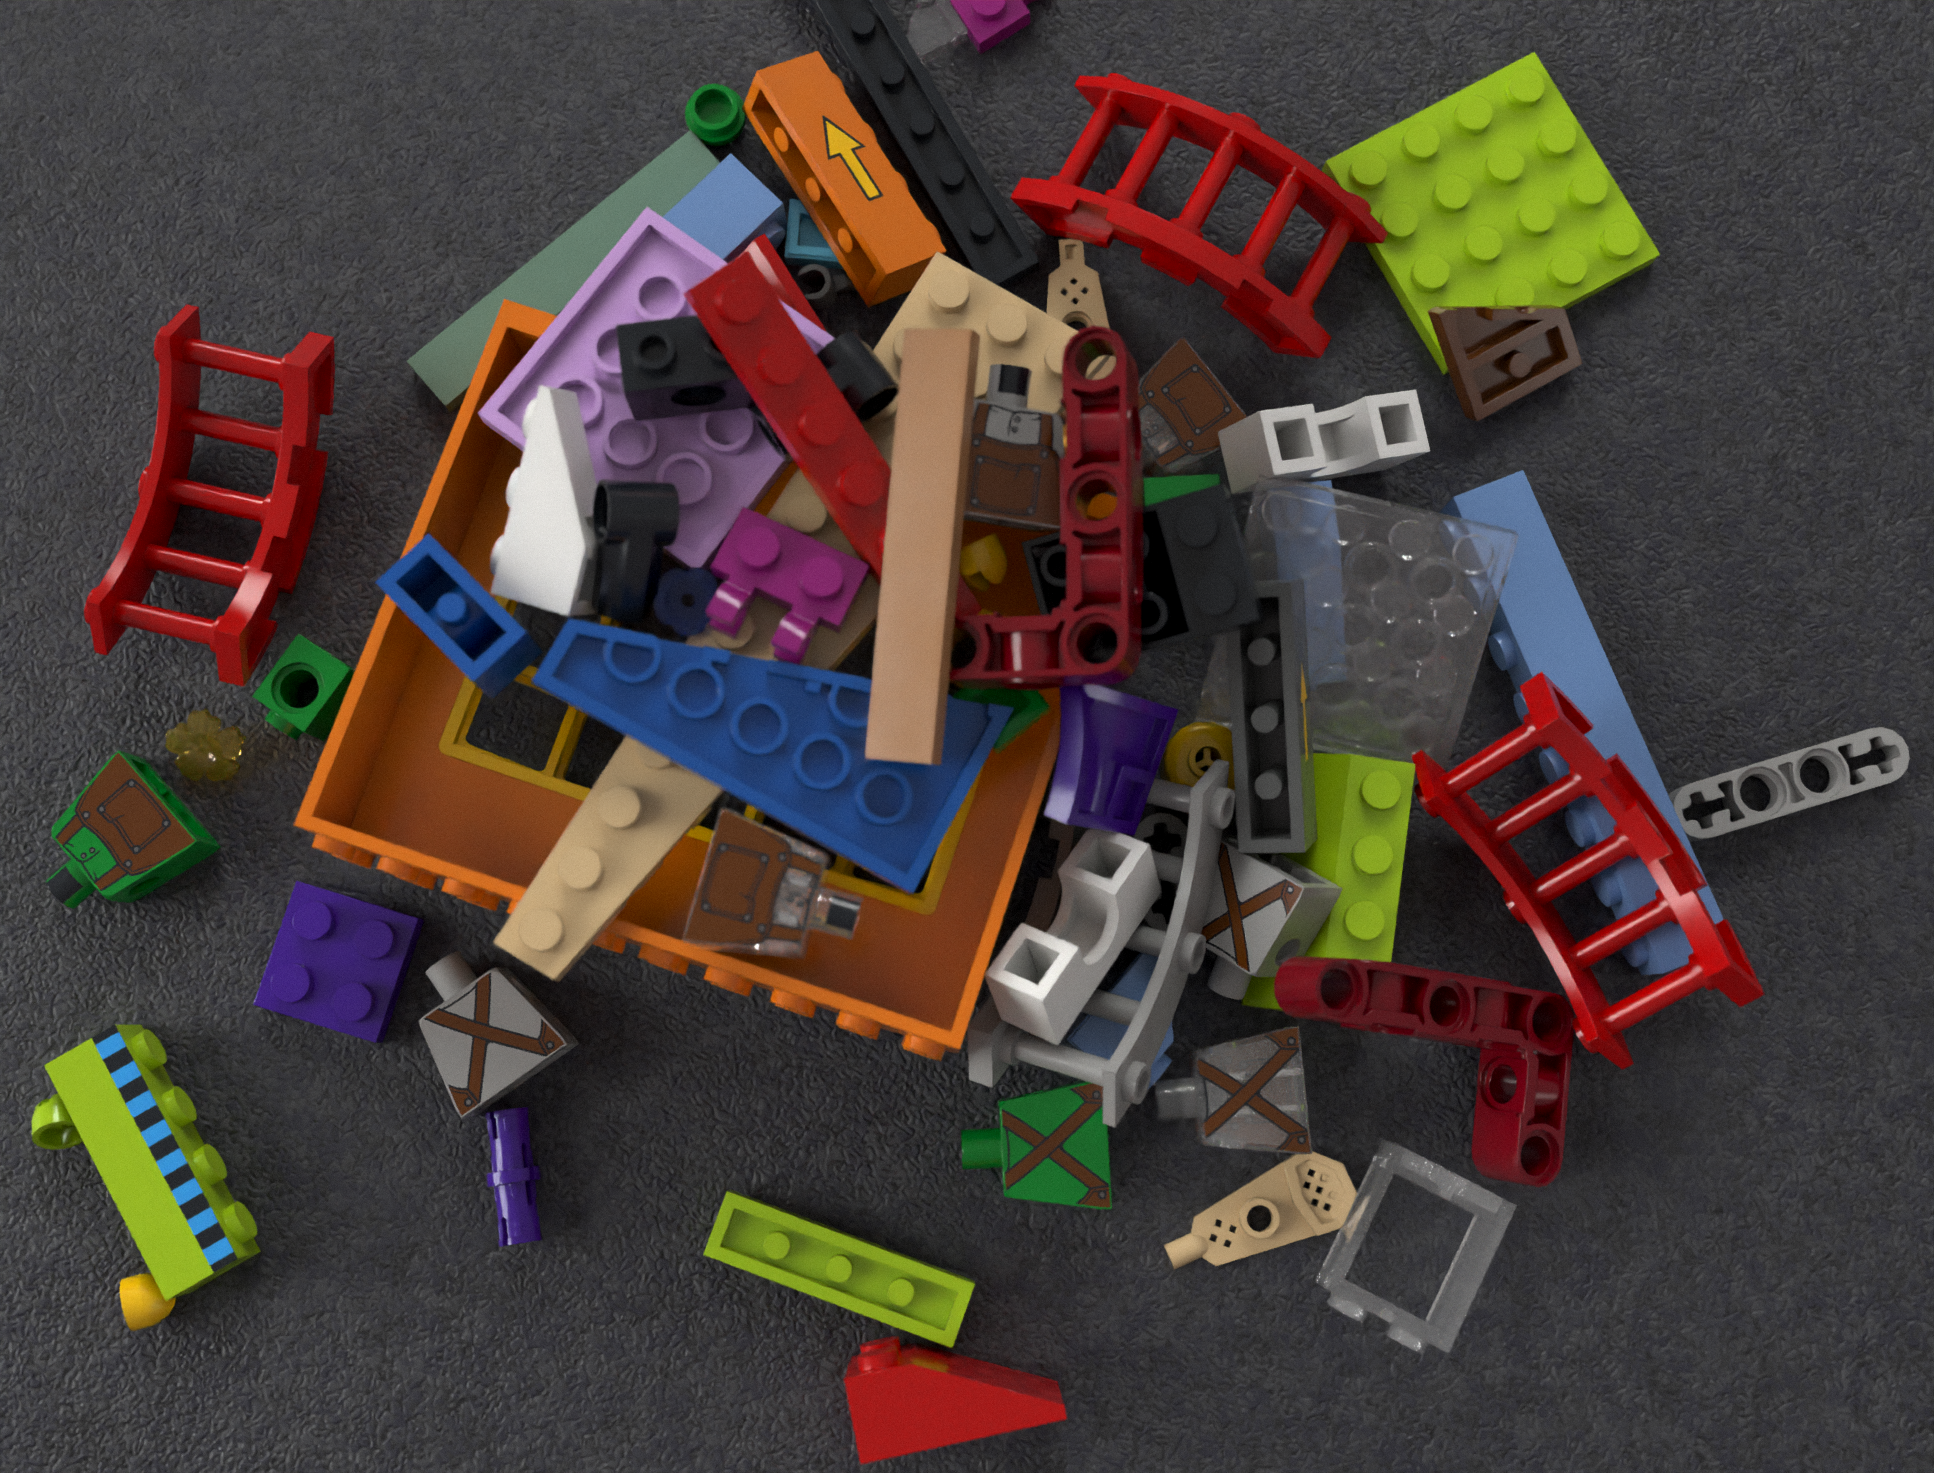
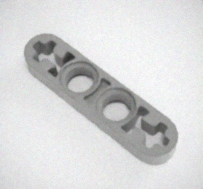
[1668,727,1910,842]

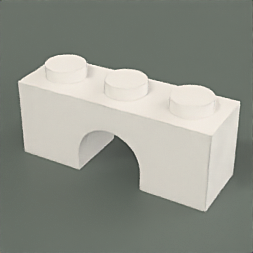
[1218,390,1430,494]
[984,828,1161,1045]

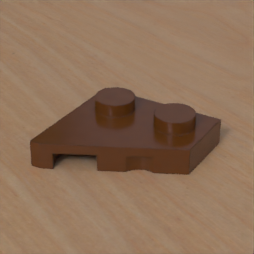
[1428,305,1583,422]

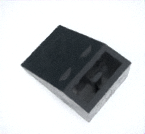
[1021,483,1265,665]

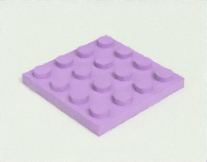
[478,207,835,578]

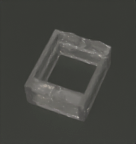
[1315,1140,1517,1354]

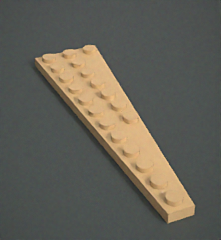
[493,251,1110,982]

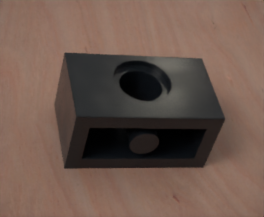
[616,315,757,421]

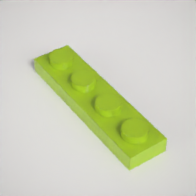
[703,1189,975,1348]

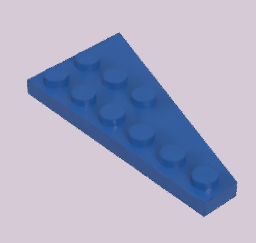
[532,618,1014,894]

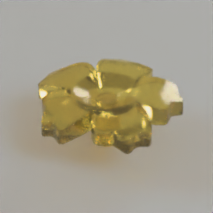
[165,708,246,782]

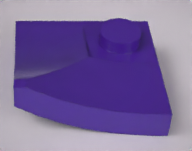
[1044,685,1178,835]

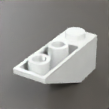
[490,385,599,616]

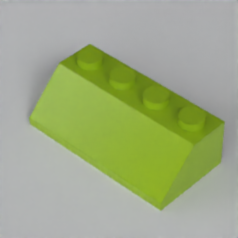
[1241,753,1416,1012]

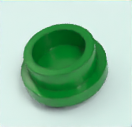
[685,84,746,146]

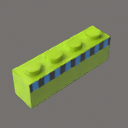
[44,1024,261,1301]

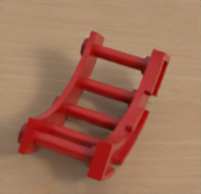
[1010,73,1388,359]
[84,304,335,686]
[1411,672,1765,1070]

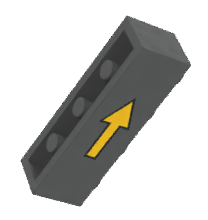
[1226,579,1317,853]

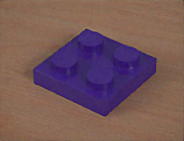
[253,881,425,1043]

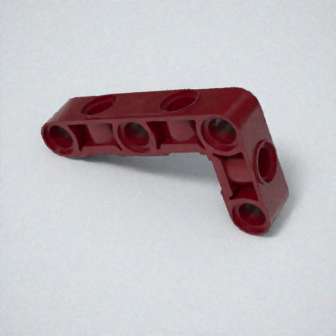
[949,326,1143,690]
[1274,956,1574,1187]

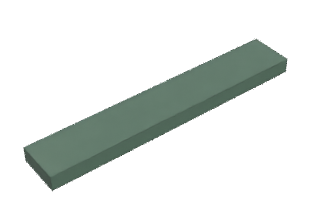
[406,130,720,412]

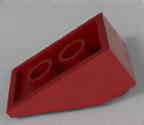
[844,1336,1067,1464]

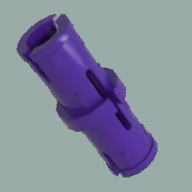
[485,1107,543,1247]

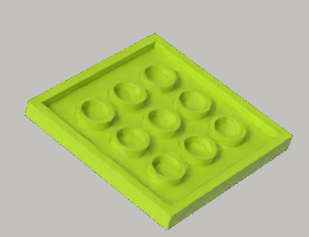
[1322,52,1660,375]

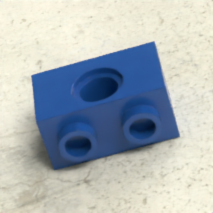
[375,534,543,700]

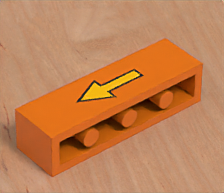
[742,51,947,307]

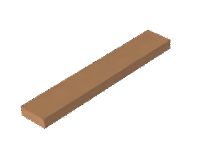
[865,329,980,765]

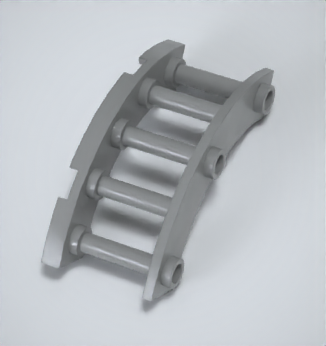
[967,756,1236,1127]

